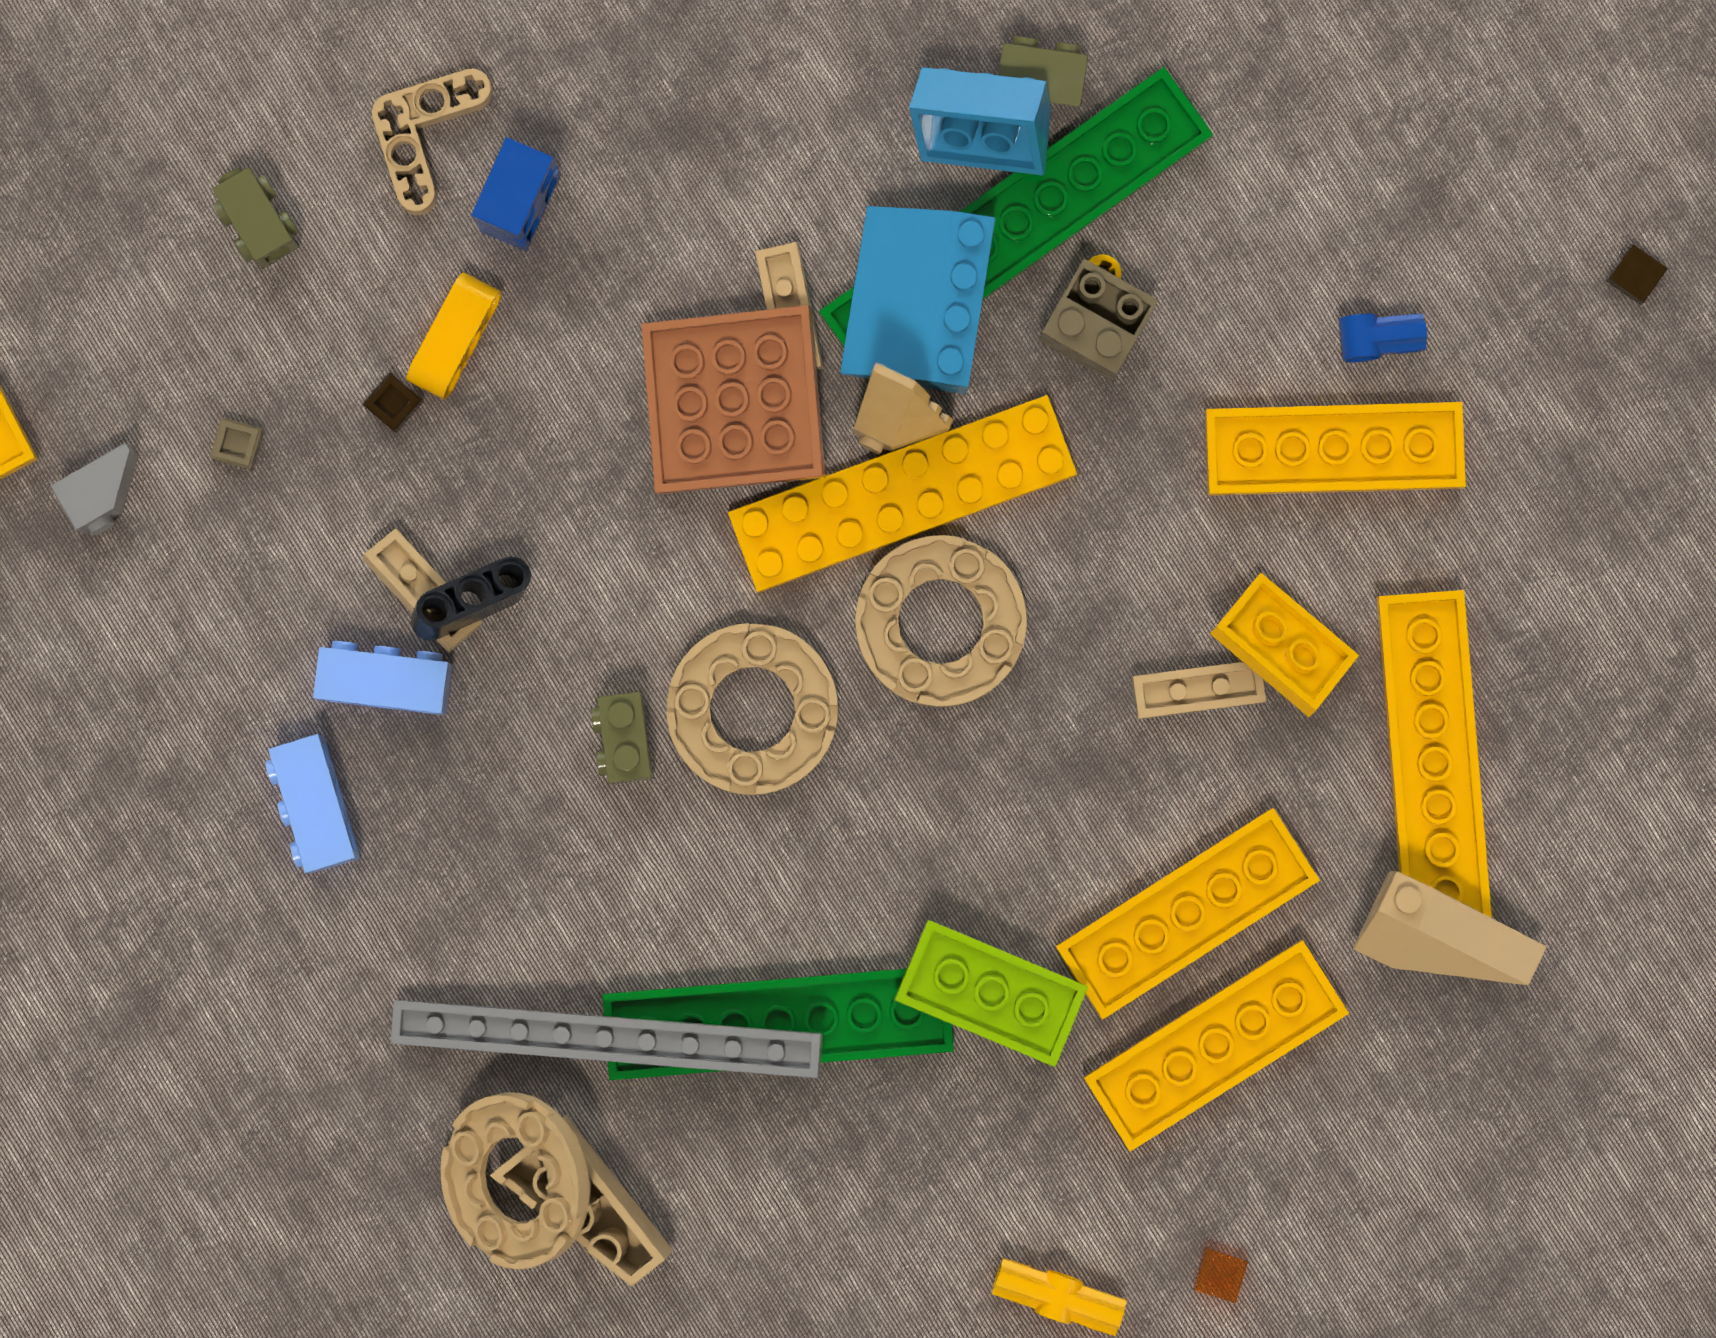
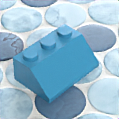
[909,67,1051,175]

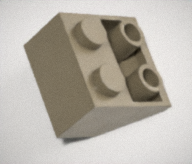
[1039,259,1159,382]

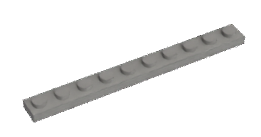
[390,1000,823,1078]

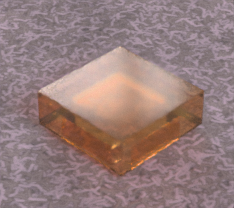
[1193,1247,1248,1303]

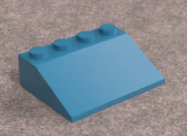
[840,206,995,395]

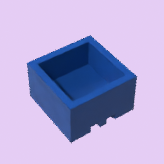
[471,137,561,252]

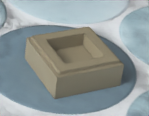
[209,417,265,471]

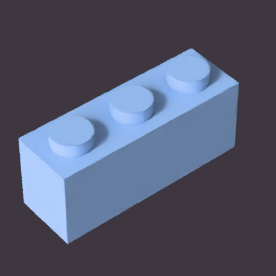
[313,641,453,716]
[265,734,361,874]

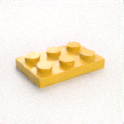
[1210,573,1359,717]

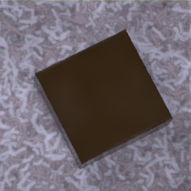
[1606,244,1668,305]
[362,373,424,433]

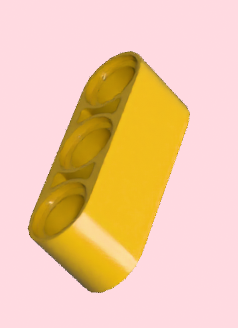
[406,272,502,400]

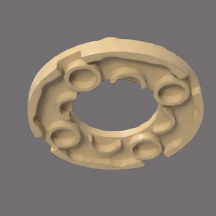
[855,535,1027,707]
[666,623,838,795]
[441,1092,591,1269]

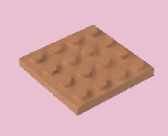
[641,305,826,495]

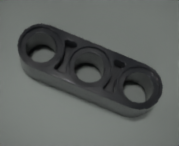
[410,556,531,641]

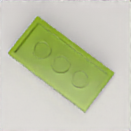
[894,920,1088,1067]

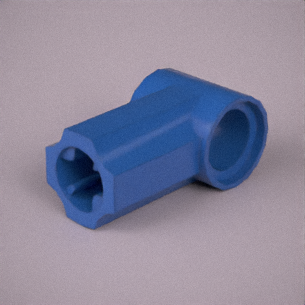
[1339,313,1427,363]

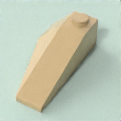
[853,363,953,454]
[1353,871,1547,986]

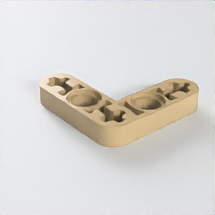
[372,68,493,216]

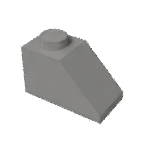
[51,443,139,536]

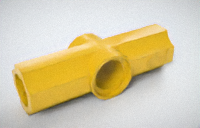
[991,1258,1127,1336]

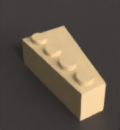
[489,1115,674,1287]

